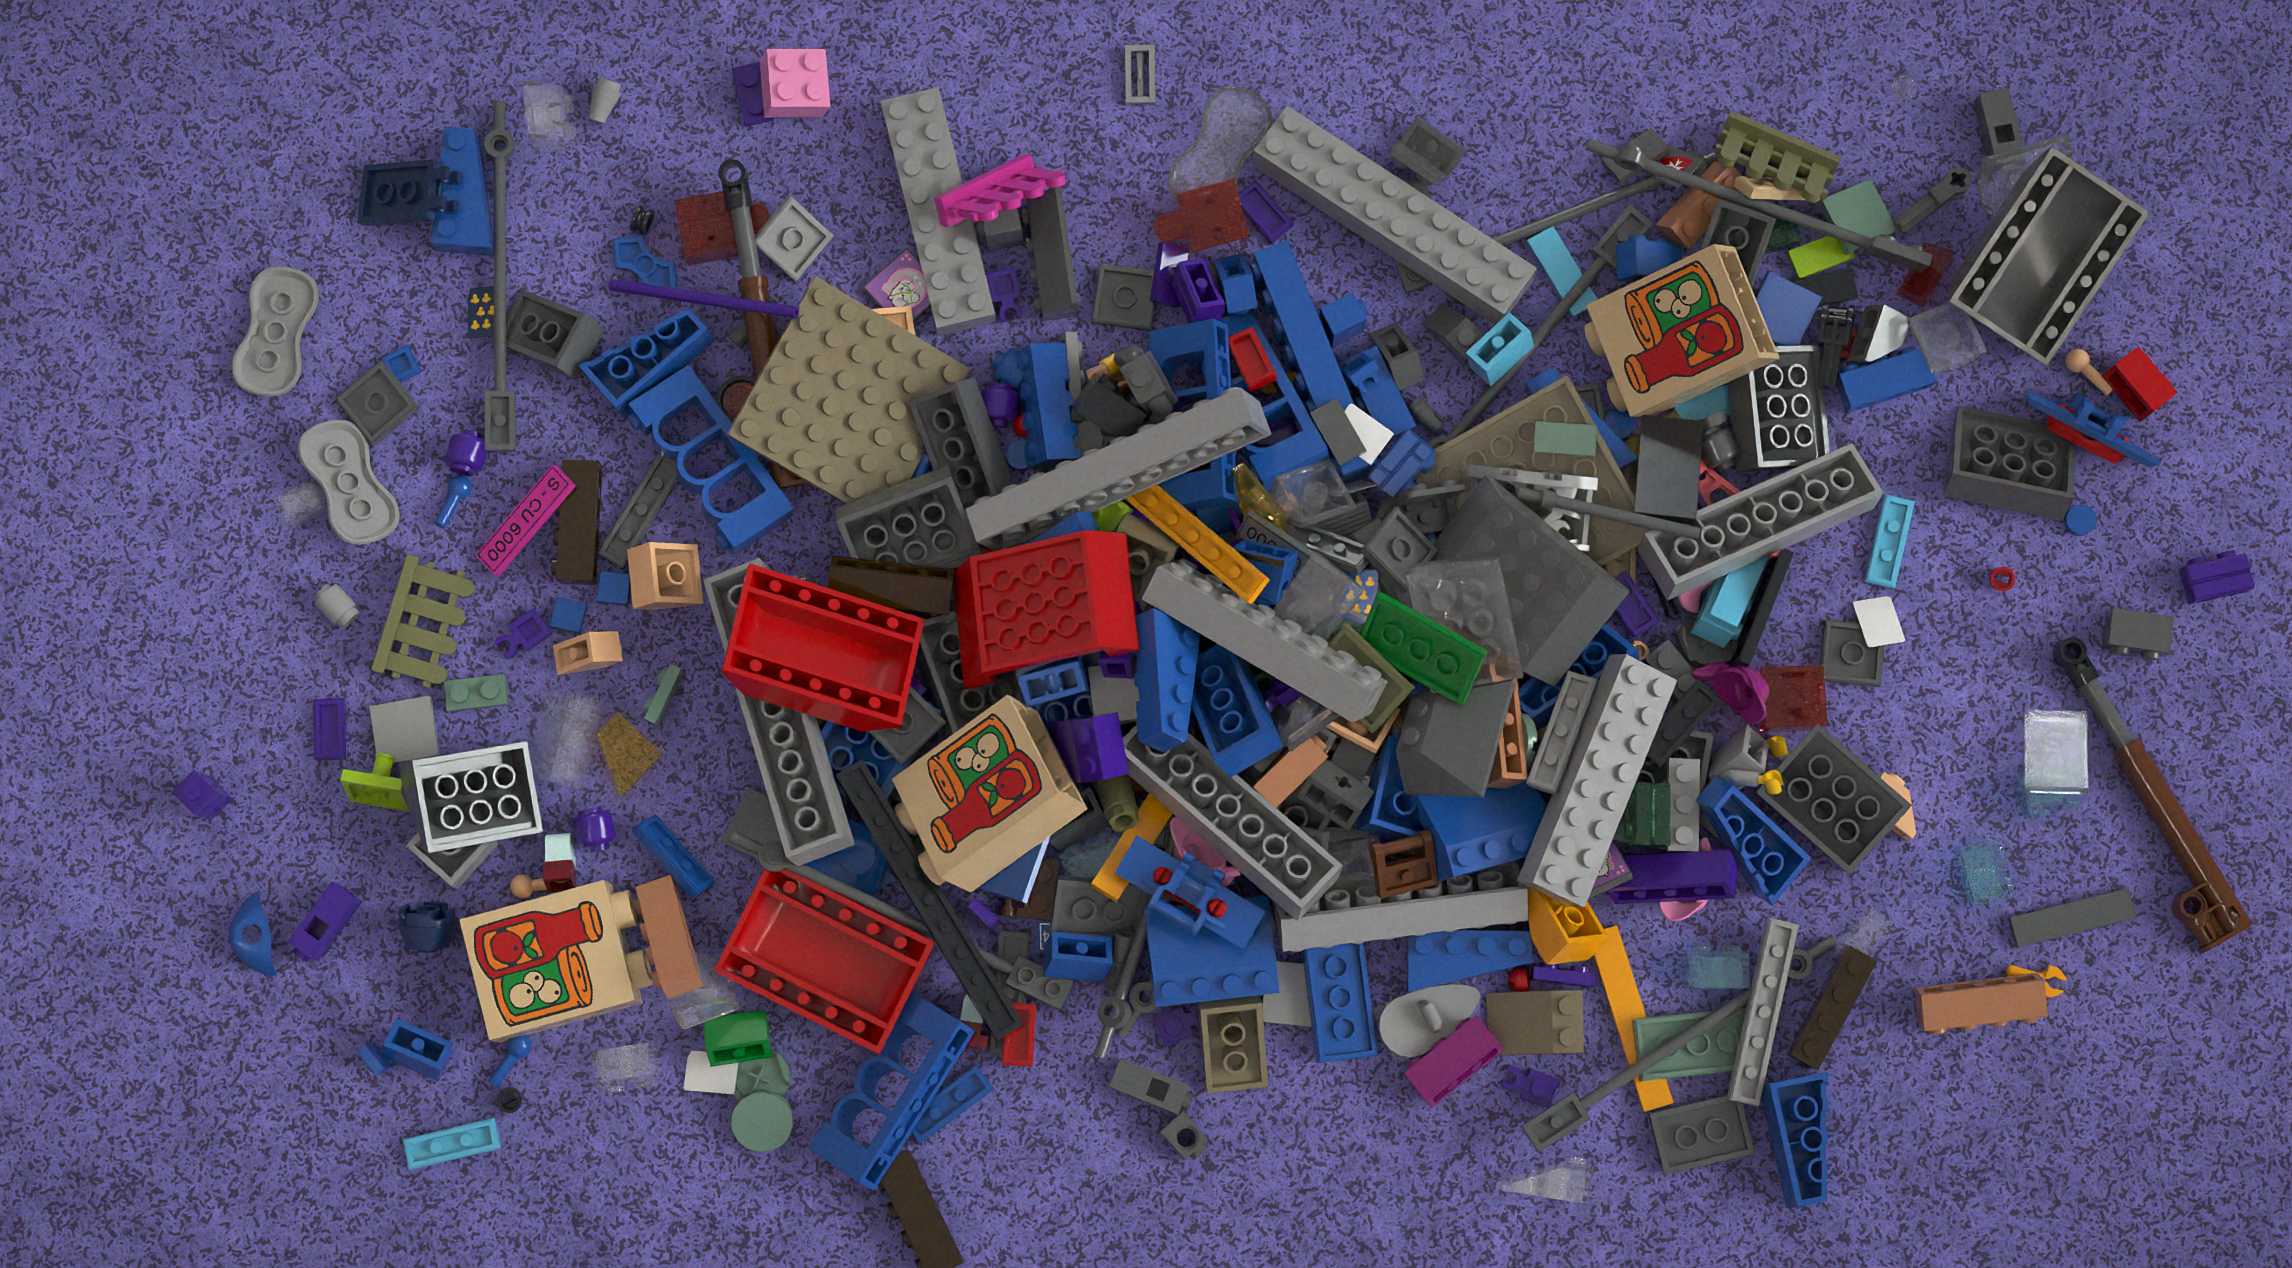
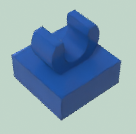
[1340,353,1380,393]

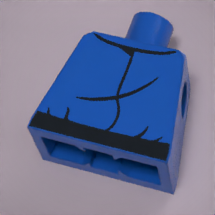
[1233,539,1298,608]

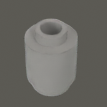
[314,584,360,629]

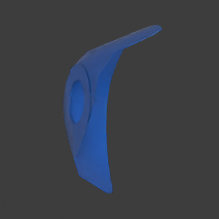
[837,819,886,895]
[229,891,277,976]

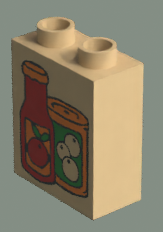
[1584,244,1780,417]
[892,694,1087,892]
[459,880,653,1043]

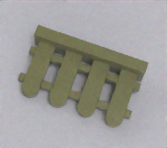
[1713,111,1841,203]
[371,554,475,689]

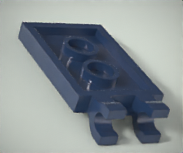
[357,159,462,226]

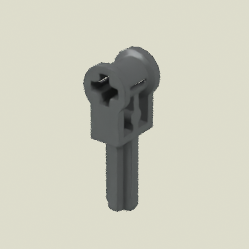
[1894,167,1972,234]

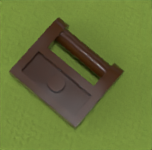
[1369,829,1438,899]
[999,858,1060,921]

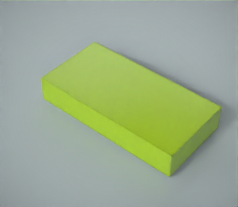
[1786,236,1855,280]

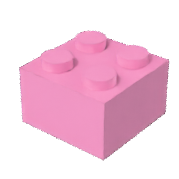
[760,49,830,118]

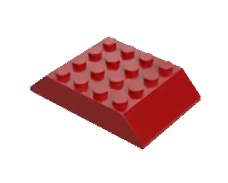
[721,563,925,731]
[714,860,935,1054]

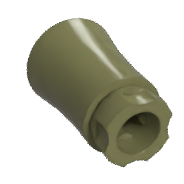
[1091,774,1138,832]

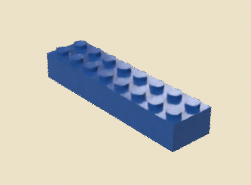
[1250,240,1377,485]

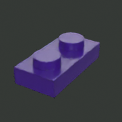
[732,62,774,127]
[1530,962,1596,988]

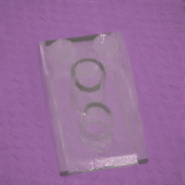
[1490,1156,1594,1204]

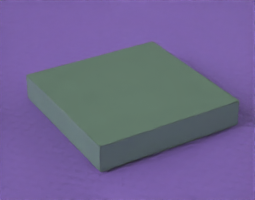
[1818,179,1898,255]

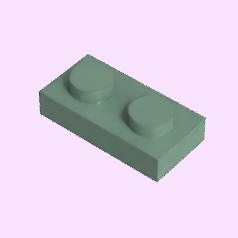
[643,663,685,727]
[444,674,509,712]

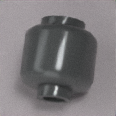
[1701,426,1740,472]

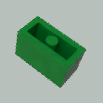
[704,1010,772,1067]

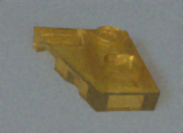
[1233,463,1288,534]
[596,712,663,797]

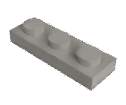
[1058,332,1085,425]
[1666,758,1700,852]

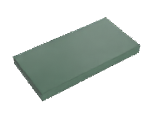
[1632,1007,1747,1082]

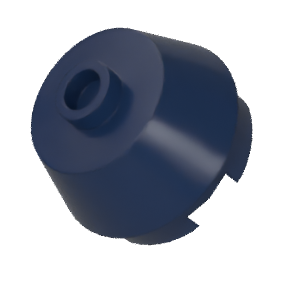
[396,902,459,953]

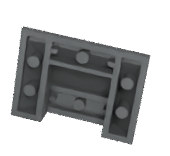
[1396,681,1515,798]

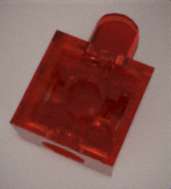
[1154,177,1250,253]
[674,191,770,266]
[1730,665,1828,733]

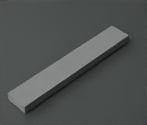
[1727,917,1799,1107]

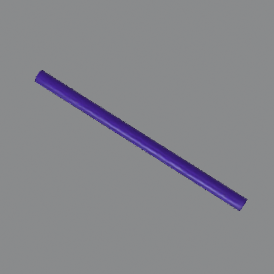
[609,279,799,318]

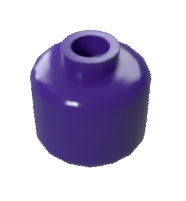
[981,383,1020,428]
[445,429,487,477]
[573,806,616,853]

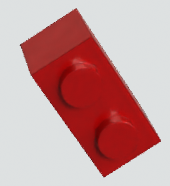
[2101,346,2178,422]

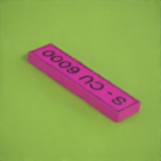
[476,464,576,576]

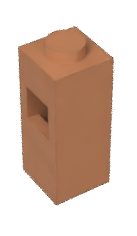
[1252,732,1328,808]

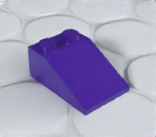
[1048,712,1129,782]

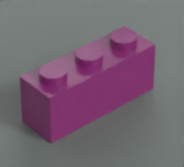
[1404,1015,1503,1109]

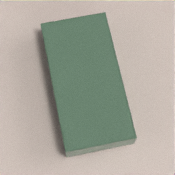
[1534,421,1598,456]

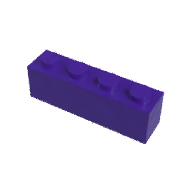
[1607,849,1738,904]

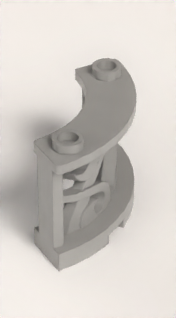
[1467,464,1598,551]

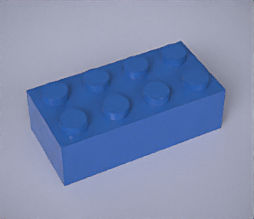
[1191,644,1283,778]

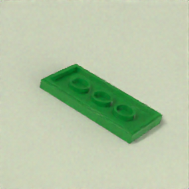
[1360,592,1488,706]

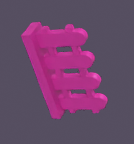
[934,154,1066,227]

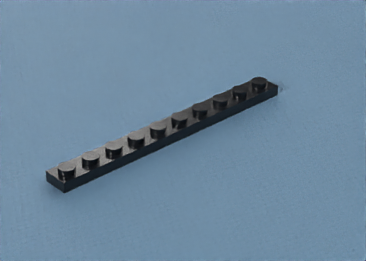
[834,759,1024,1041]

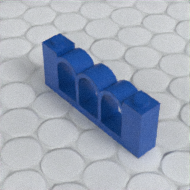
[1187,311,1330,494]
[1148,318,1238,511]
[627,365,794,556]
[808,991,975,1191]

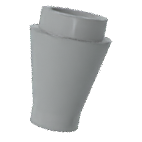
[588,77,622,124]

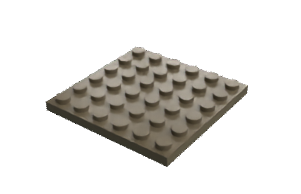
[726,276,970,504]
[1415,375,1652,567]

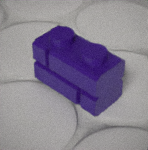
[1172,258,1225,323]
[2180,550,2255,605]

